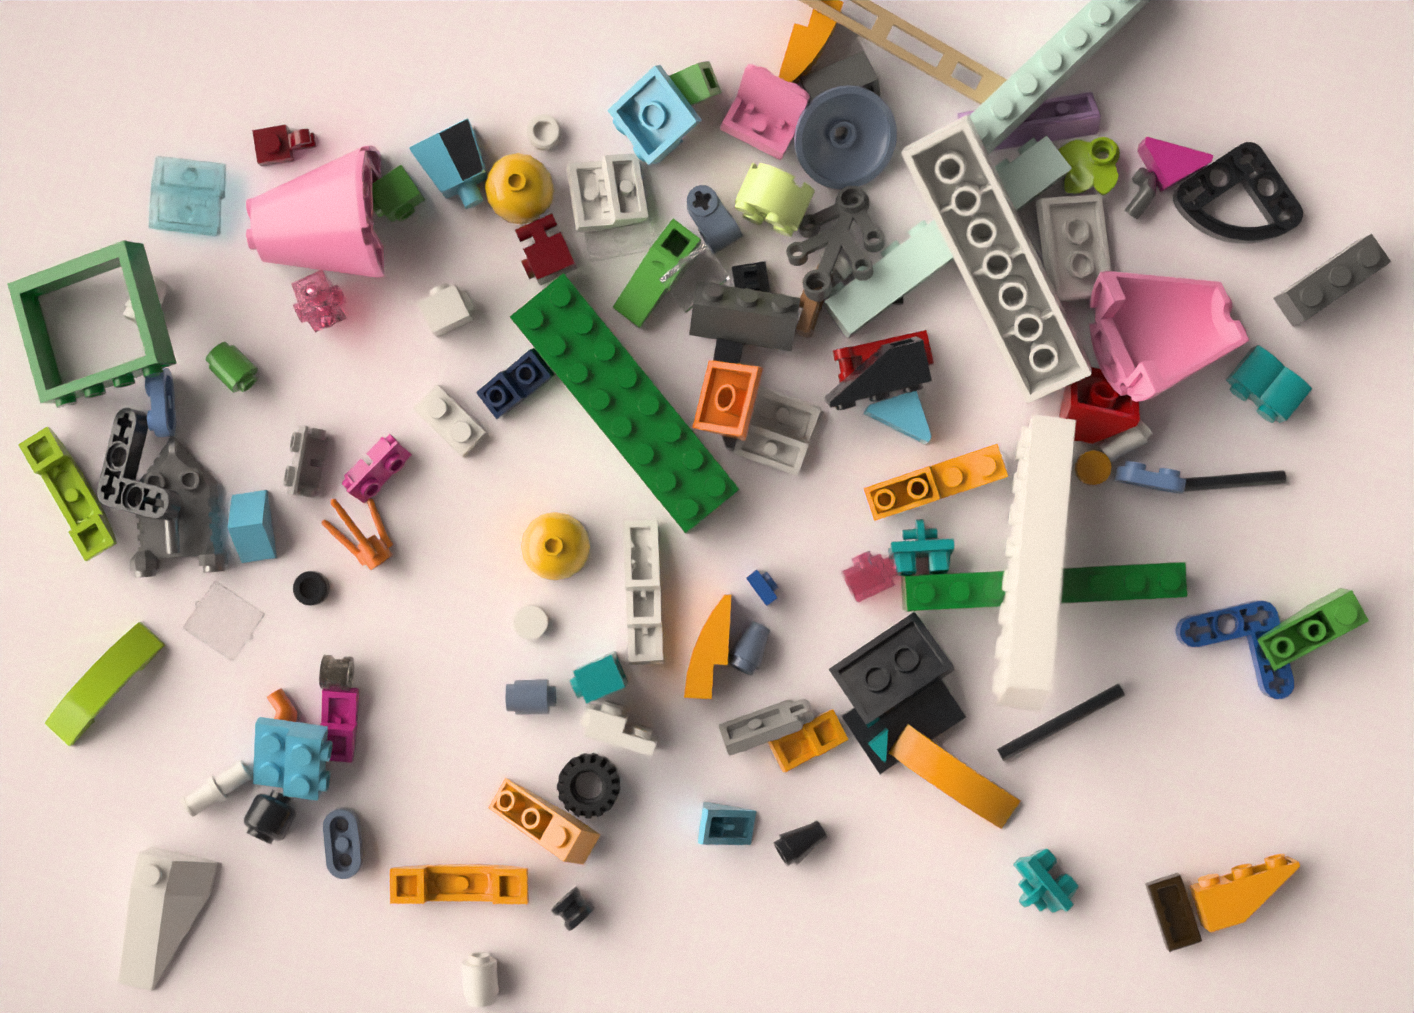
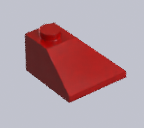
[1059,367,1140,444]

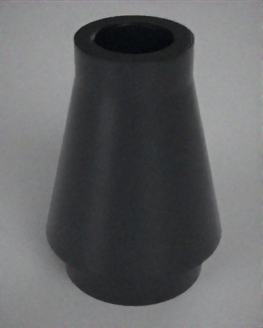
[773,820,827,866]

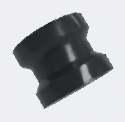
[551,886,595,931]

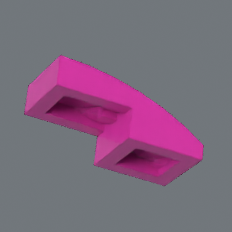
[320,685,359,763]

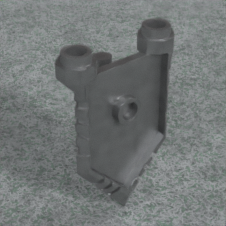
[130,436,228,578]

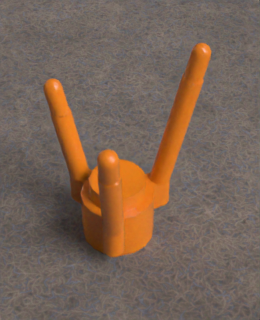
[321,498,394,571]

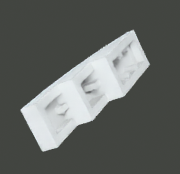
[623,520,664,665]

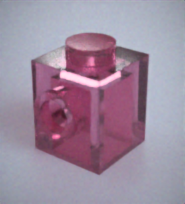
[840,550,897,603]

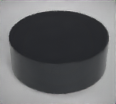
[293,571,330,606]

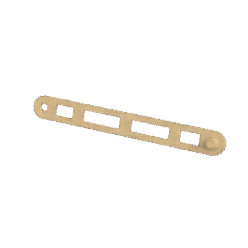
[799,0,1007,105]

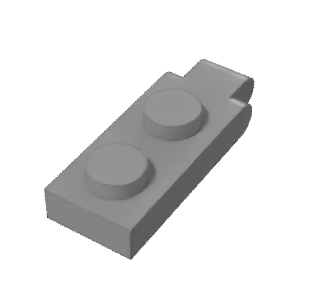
[718,699,814,756]

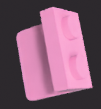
[720,64,810,160]

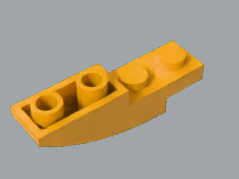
[863,444,1009,521]

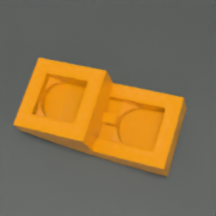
[767,709,849,772]

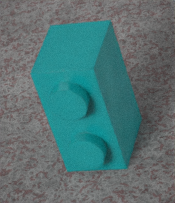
[570,651,629,704]

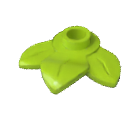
[1058,137,1120,196]

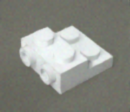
[580,700,659,757]

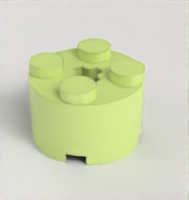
[734,163,815,237]

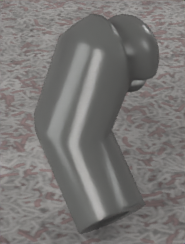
[1125,167,1157,220]

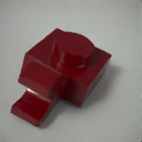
[252,124,316,167]

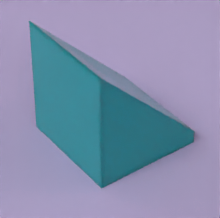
[868,728,888,762]

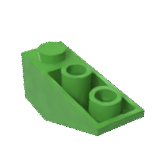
[612,219,702,328]
[1257,588,1369,671]

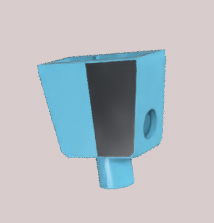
[409,118,488,209]

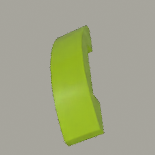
[18,426,117,562]
[44,622,165,747]

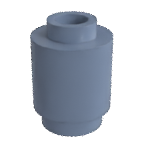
[505,679,556,715]

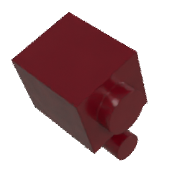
[515,213,577,285]

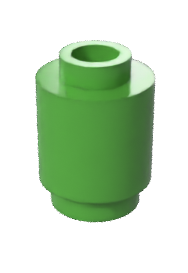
[205,341,258,393]

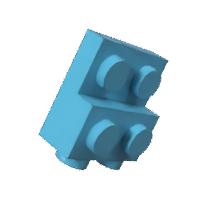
[607,65,702,165]
[253,717,332,801]

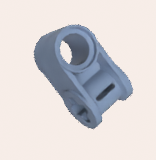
[687,185,743,254]

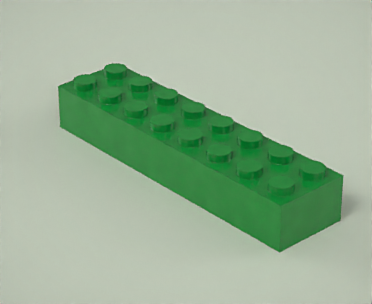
[510,273,740,534]

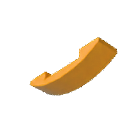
[888,724,1021,829]
[390,864,529,904]

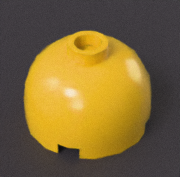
[485,153,554,224]
[521,512,590,581]

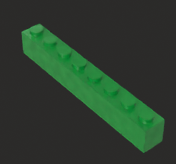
[901,562,1187,611]

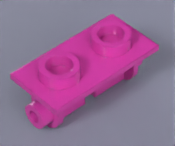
[342,434,412,503]

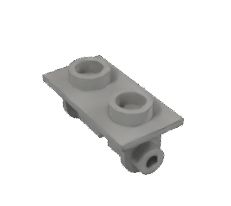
[283,426,328,498]

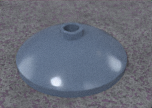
[794,86,897,189]

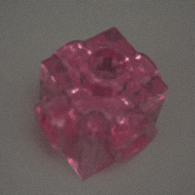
[291,270,347,333]

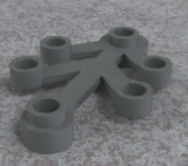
[786,186,885,302]

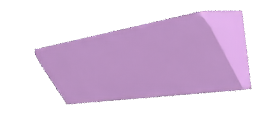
[957,92,1101,151]

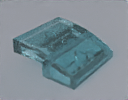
[149,156,226,237]

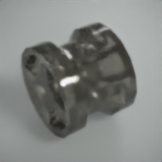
[319,654,354,691]

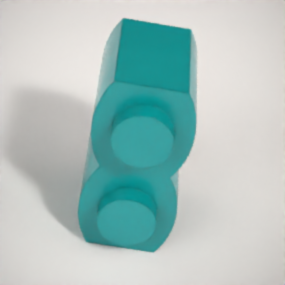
[1226,345,1313,423]

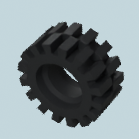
[557,753,621,819]

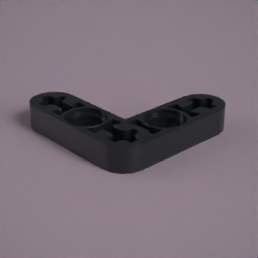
[97,408,181,520]

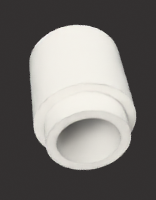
[462,952,499,1007]

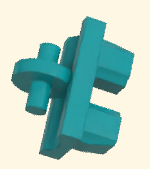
[888,519,955,576]
[1013,848,1079,913]

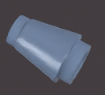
[728,621,770,676]

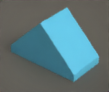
[863,391,932,445]
[228,490,277,563]
[698,801,756,845]

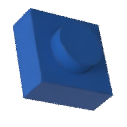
[745,569,779,606]

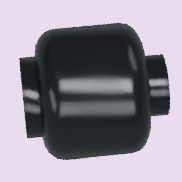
[243,790,296,844]

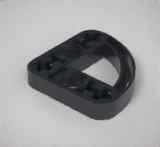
[1173,142,1303,244]

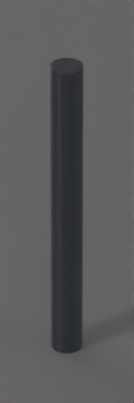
[997,684,1125,761]

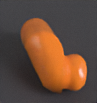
[267,688,298,722]

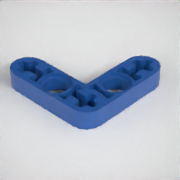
[1175,600,1294,699]

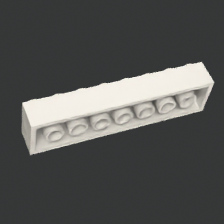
[901,114,1092,404]
[992,415,1076,712]

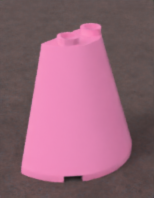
[246,145,385,278]
[1089,271,1249,401]

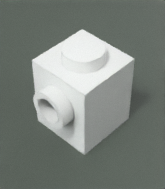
[417,283,475,337]

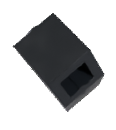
[824,336,932,410]

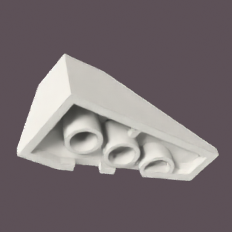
[118,846,218,991]

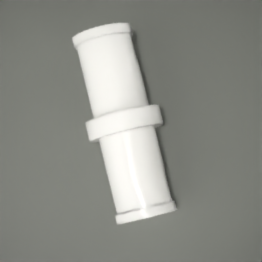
[181,760,253,817]

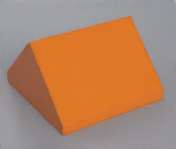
[692,360,763,441]

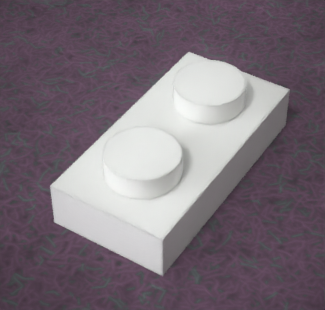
[413,384,487,457]

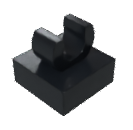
[731,261,771,293]

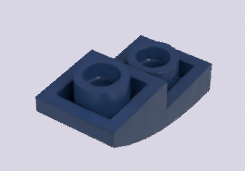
[476,348,555,420]

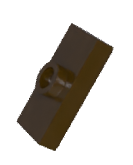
[1145,873,1202,952]

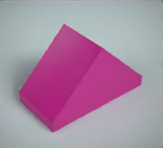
[1137,137,1214,192]

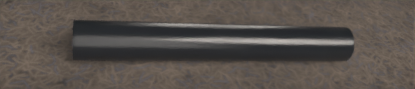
[1184,470,1286,492]

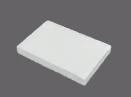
[1035,194,1112,302]

